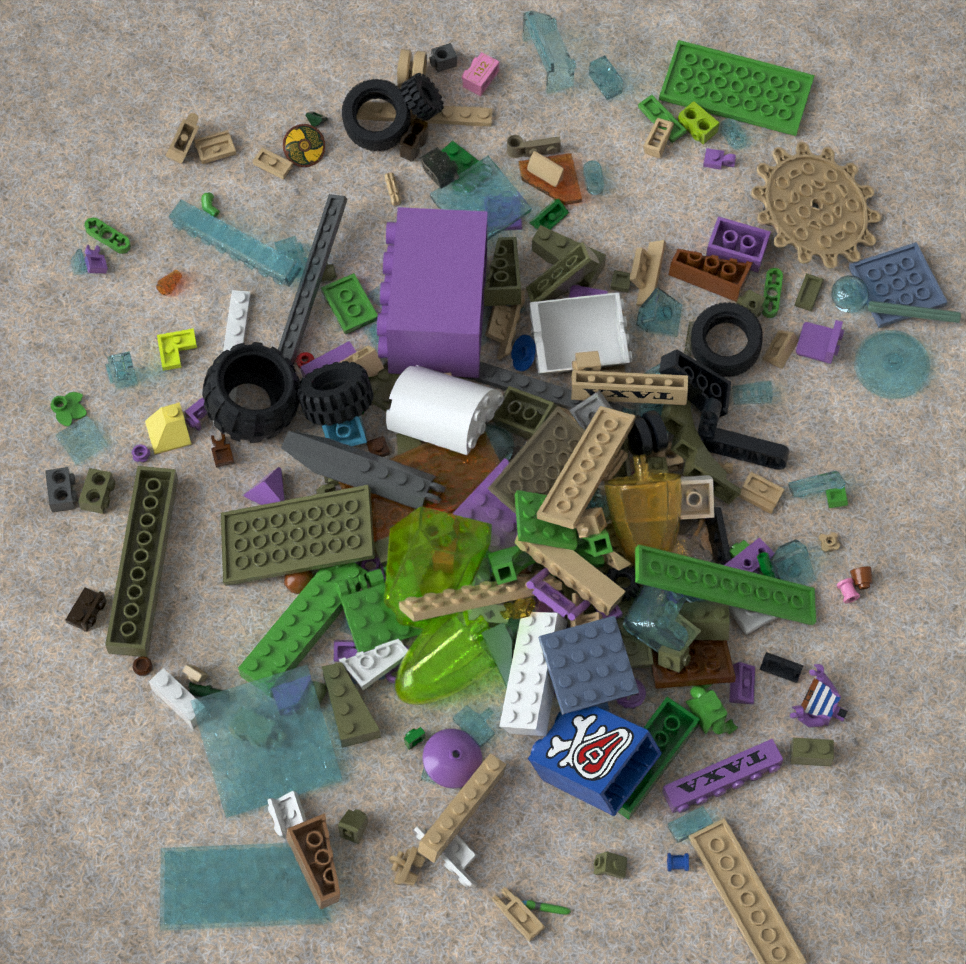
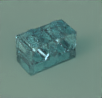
[589,55,623,100]
[105,351,138,390]

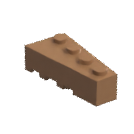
[286,813,340,910]

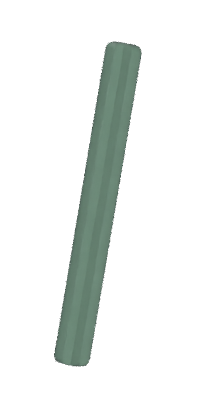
[868,301,961,323]

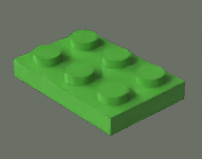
[321,273,378,334]

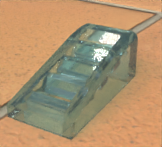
[732,381,773,405]

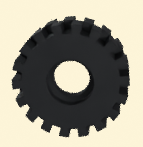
[401,73,444,121]

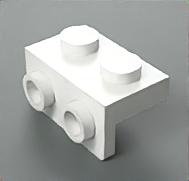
[267,791,307,838]

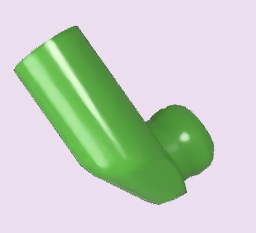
[201,192,220,218]

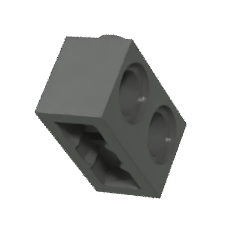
[45,467,78,513]

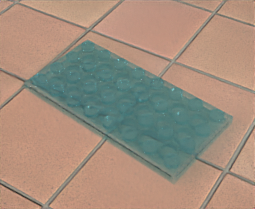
[160,843,327,931]

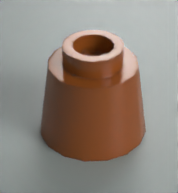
[850,566,873,590]

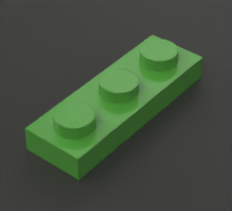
[638,94,686,143]

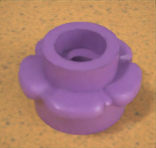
[131,444,150,462]

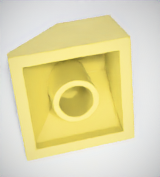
[145,402,191,455]

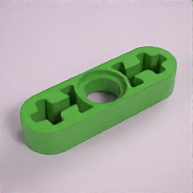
[84,217,131,254]
[762,268,783,318]

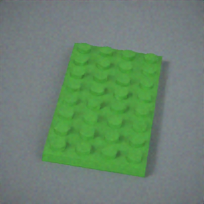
[659,40,815,136]

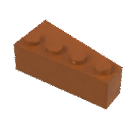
[668,249,753,302]

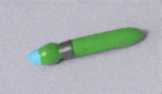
[522,900,571,915]

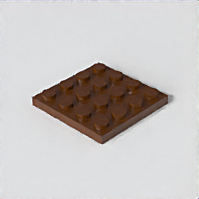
[648,629,736,689]

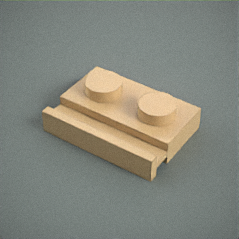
[194,130,236,164]
[738,472,785,514]

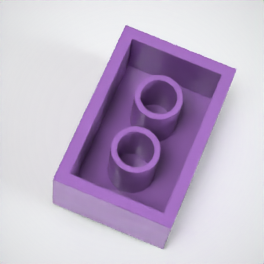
[706,216,771,273]

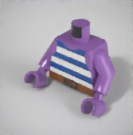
[790,664,848,728]

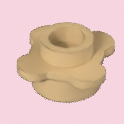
[819,532,840,552]

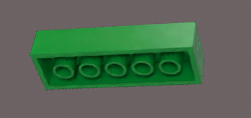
[618,697,700,820]

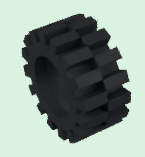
[606,565,641,602]

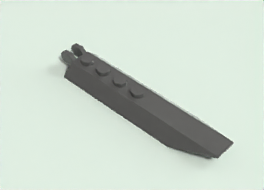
[281,431,445,511]

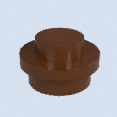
[132,656,153,676]

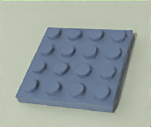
[849,242,947,328]
[538,616,639,715]

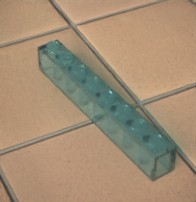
[169,199,301,287]

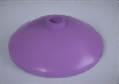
[422,729,482,789]

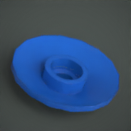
[511,334,536,372]

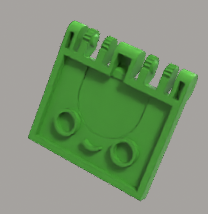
[336,559,433,653]

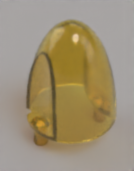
[604,455,682,566]

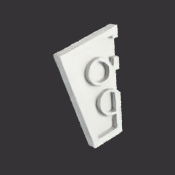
[339,639,411,690]

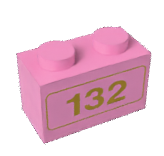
[462,52,499,96]

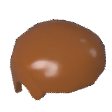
[284,570,314,594]

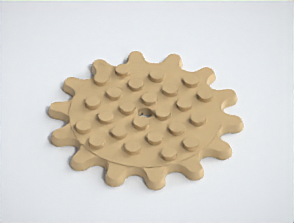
[751,141,881,269]

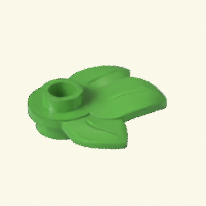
[50,392,87,427]

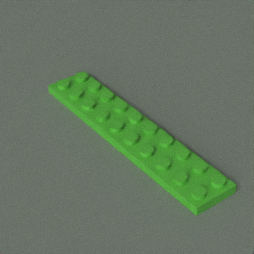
[635,545,816,625]

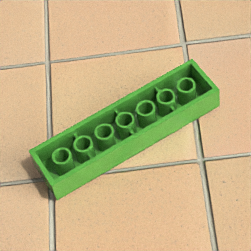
[238,562,367,698]

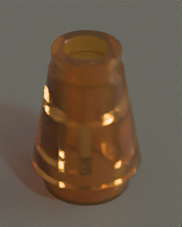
[156,270,182,296]

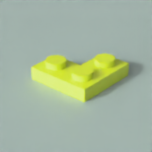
[157,328,197,371]

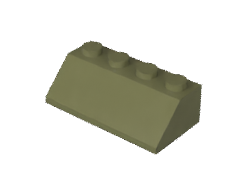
[526,242,600,302]

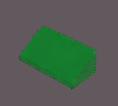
[529,198,569,230]

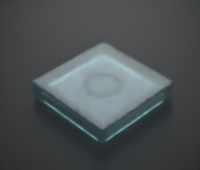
[55,415,108,465]

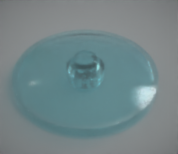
[854,330,930,399]

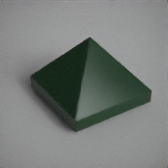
[305,111,328,127]

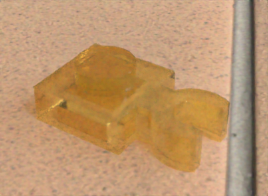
[500,597,536,619]

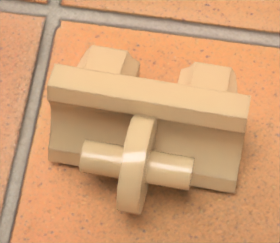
[389,846,425,886]

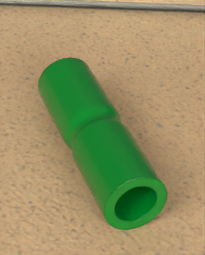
[757,552,775,578]

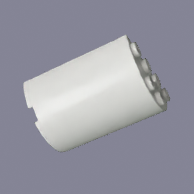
[530,292,632,375]
[386,365,503,455]

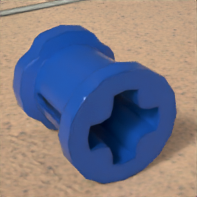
[667,853,689,872]

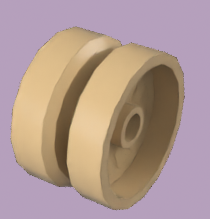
[397,49,427,89]

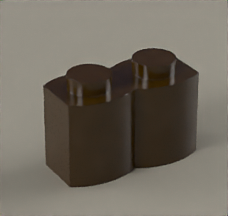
[400,118,428,162]

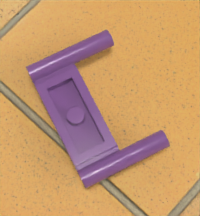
[526,568,591,621]

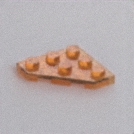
[518,153,582,205]

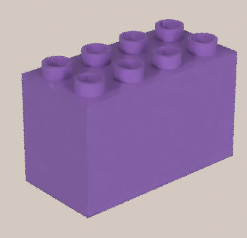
[377,207,488,378]

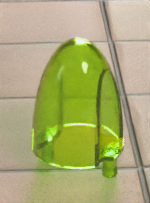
[395,613,497,705]

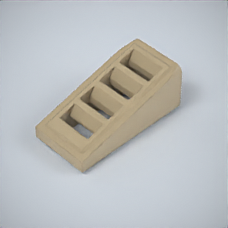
[643,118,674,158]

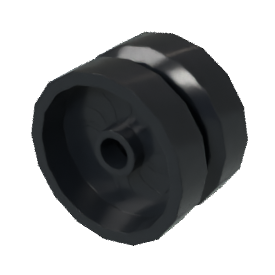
[627,410,668,458]

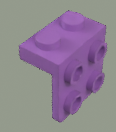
[796,320,844,364]

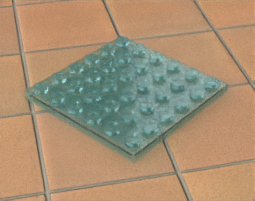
[191,665,343,818]

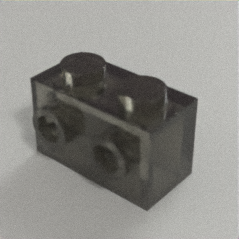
[419,147,459,189]

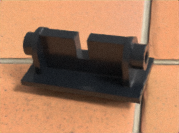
[760,652,804,683]

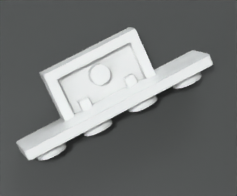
[414,826,478,888]

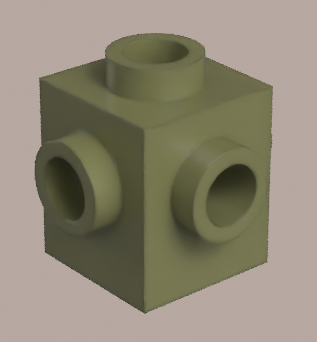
[736,289,765,317]

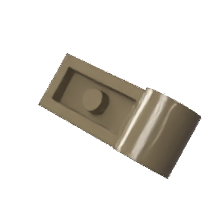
[507,135,561,158]

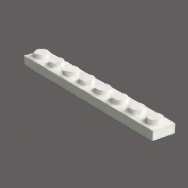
[213,290,251,425]

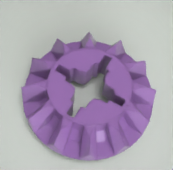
[617,679,646,709]

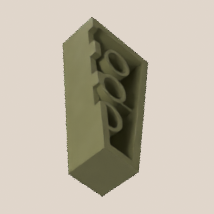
[532,225,606,288]

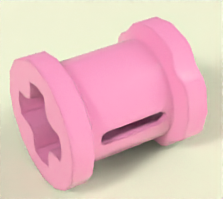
[837,578,860,604]

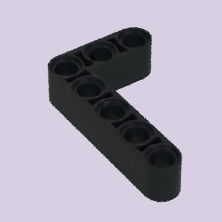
[697,398,789,470]

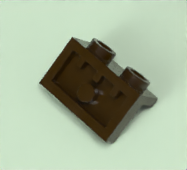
[65,587,107,632]

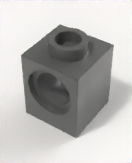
[429,43,457,73]

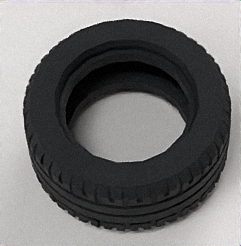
[342,79,411,151]
[691,302,763,377]

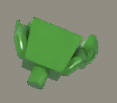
[686,684,738,735]

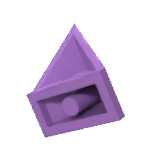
[243,467,284,505]

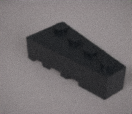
[659,349,731,418]

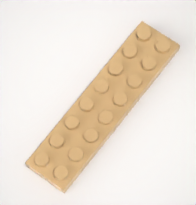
[537,406,636,529]
[399,570,562,622]
[688,818,807,964]

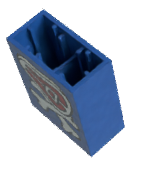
[528,706,662,816]

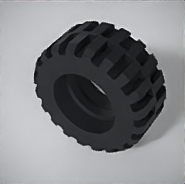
[297,361,374,426]

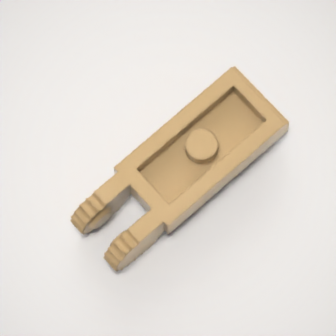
[491,886,545,942]

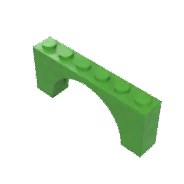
[488,528,613,585]

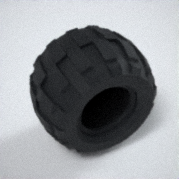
[202,342,300,443]

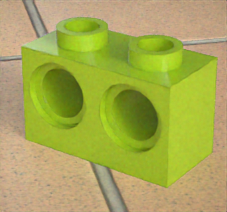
[678,101,720,145]

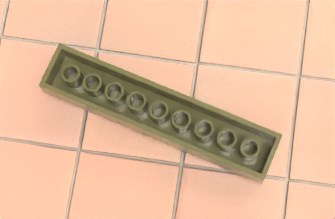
[105,466,178,657]

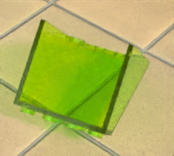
[384,506,492,633]

